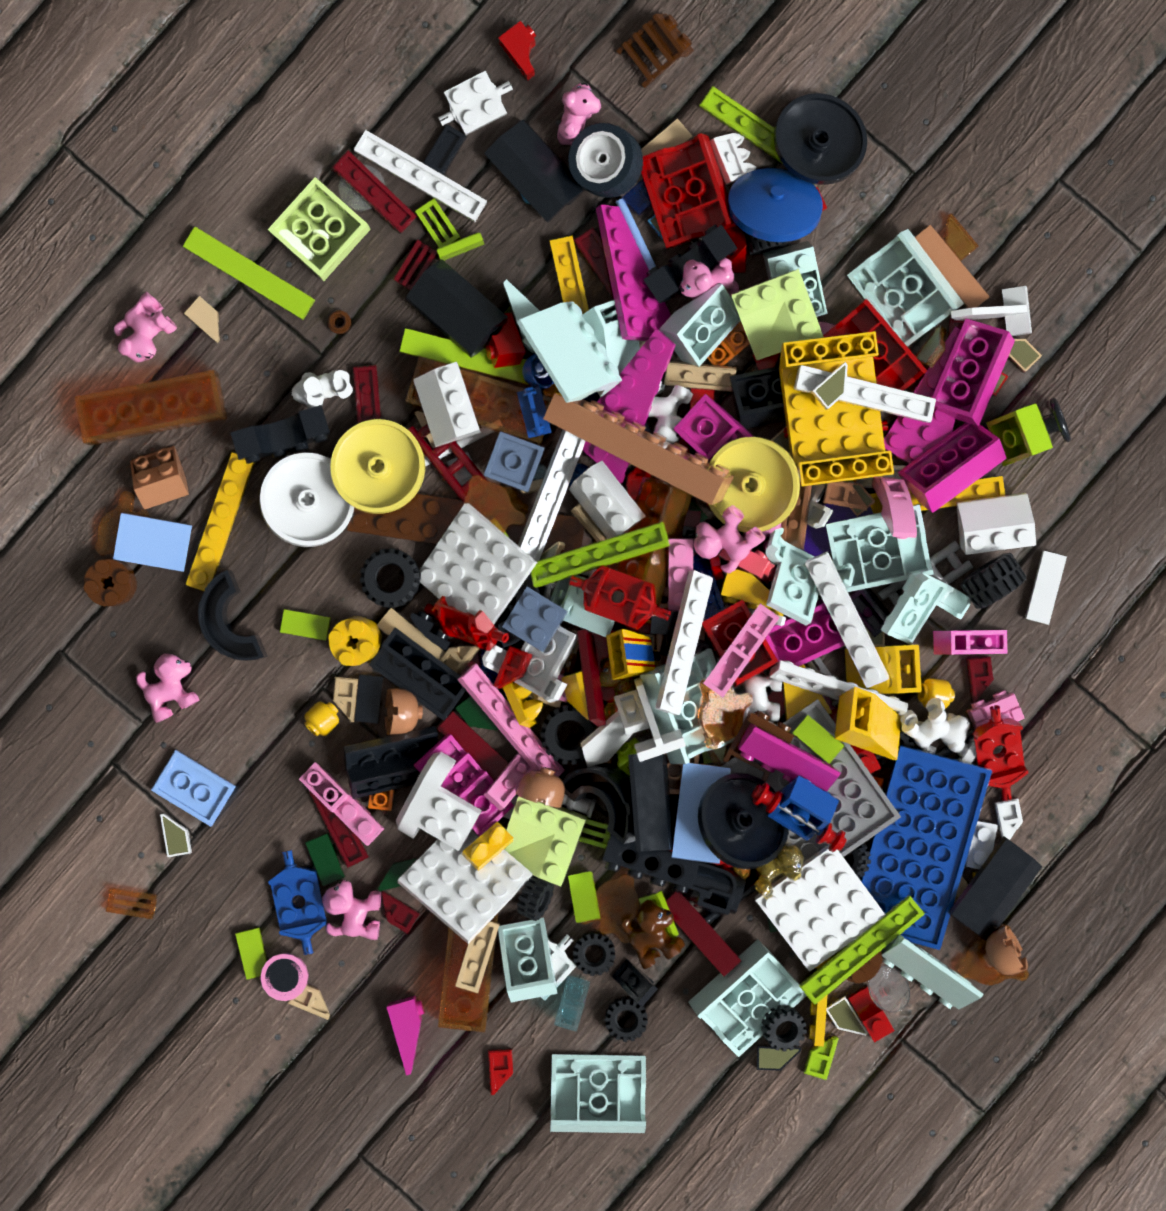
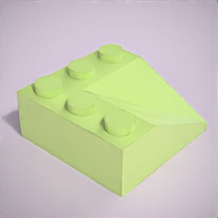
[268,177,371,281]
[731,268,823,360]
[504,796,587,886]

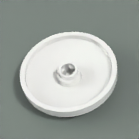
[260,453,354,547]

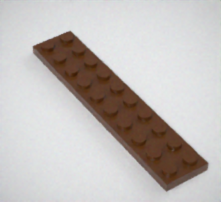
[347,494,584,554]

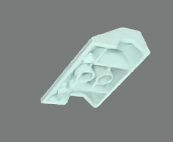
[847,229,964,347]
[517,301,622,403]
[826,504,934,592]
[640,648,739,764]
[881,935,984,1009]
[688,939,807,1057]
[550,1054,646,1133]

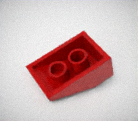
[702,599,779,688]

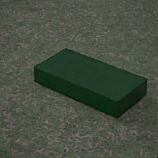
[306,833,346,886]

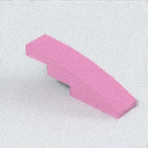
[703,603,780,697]

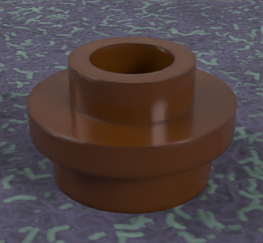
[328,310,351,334]

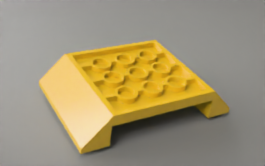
[779,331,894,487]

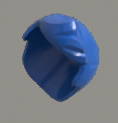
[522,353,554,389]

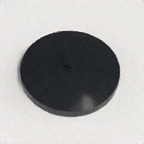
[774,93,867,185]
[698,773,789,869]

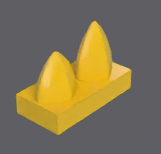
[503,682,543,728]
[462,821,513,871]

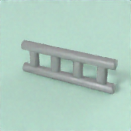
[877,541,973,606]

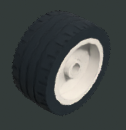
[568,123,643,198]

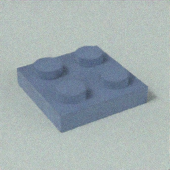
[484,431,545,493]
[502,587,568,652]

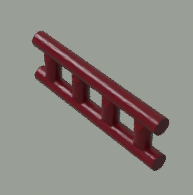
[408,416,490,504]

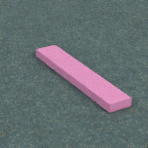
[457,663,565,777]

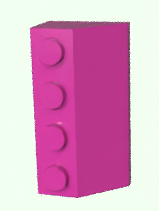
[932,318,1015,426]
[898,423,1007,513]
[765,599,845,667]
[737,723,840,791]

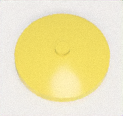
[330,419,425,514]
[709,437,800,532]

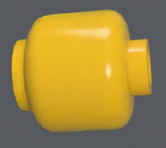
[918,678,955,709]
[304,701,339,736]

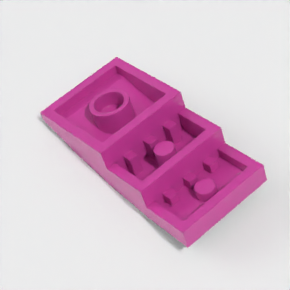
[673,394,754,462]
[414,734,514,837]

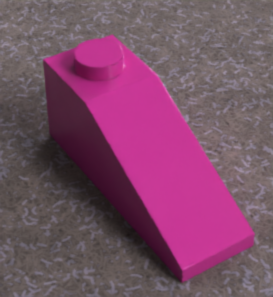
[933,630,1007,655]
[387,995,425,1075]

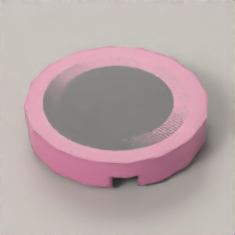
[261,953,309,1001]

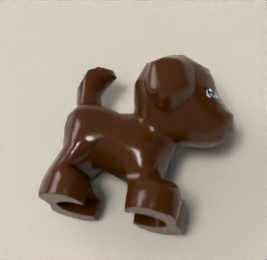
[621,900,685,969]

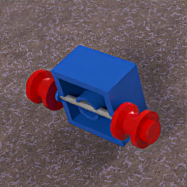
[752,775,847,853]

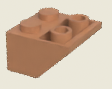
[130,446,189,510]

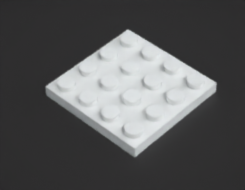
[419,503,537,624]
[398,830,533,944]
[754,845,885,972]

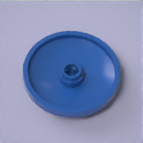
[728,168,823,242]

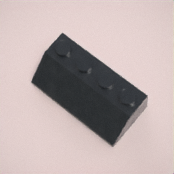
[730,366,786,429]

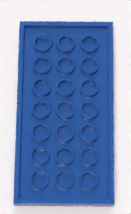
[861,745,992,950]

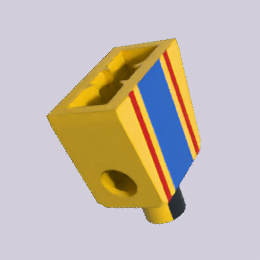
[606,629,661,680]

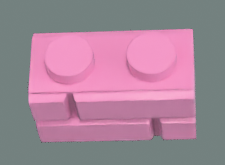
[967,690,1025,730]

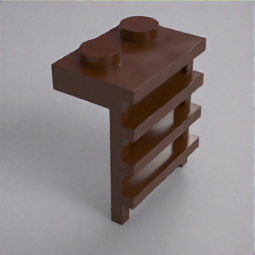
[616,14,694,88]
[722,710,794,782]

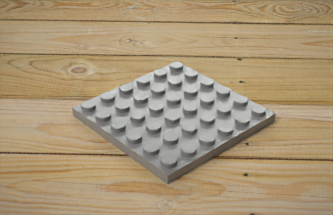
[721,699,901,883]

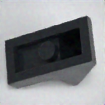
[612,959,658,1007]

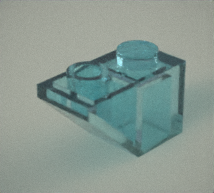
[554,975,590,1032]

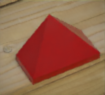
[725,226,746,273]

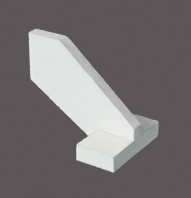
[951,286,1032,336]
[634,677,686,762]
[580,690,649,767]

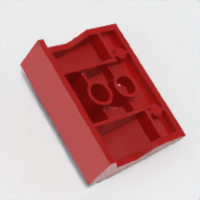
[641,133,737,248]
[822,299,927,391]

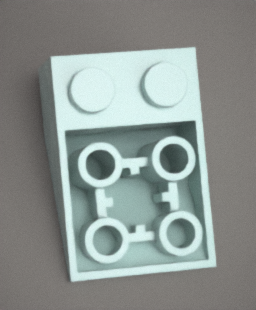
[763,241,827,317]
[582,300,640,374]
[550,575,624,637]

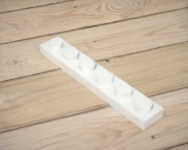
[354,130,487,222]
[794,365,936,423]
[518,430,585,561]
[805,551,889,688]
[655,570,713,715]
[769,661,908,716]

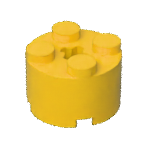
[328,616,382,666]

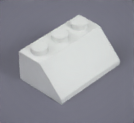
[413,362,481,447]
[569,461,646,539]
[957,493,1036,555]

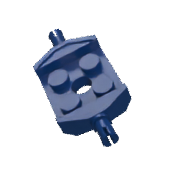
[268,850,327,955]

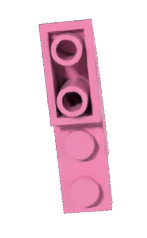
[872,477,917,539]
[299,762,385,846]

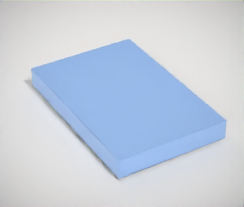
[113,513,192,572]
[151,750,236,827]

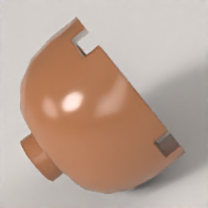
[385,688,423,735]
[517,767,565,808]
[983,926,1028,975]

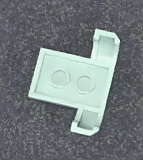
[766,528,855,626]
[881,571,971,644]

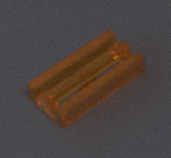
[106,887,158,919]

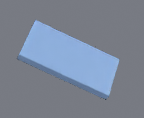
[672,763,731,864]

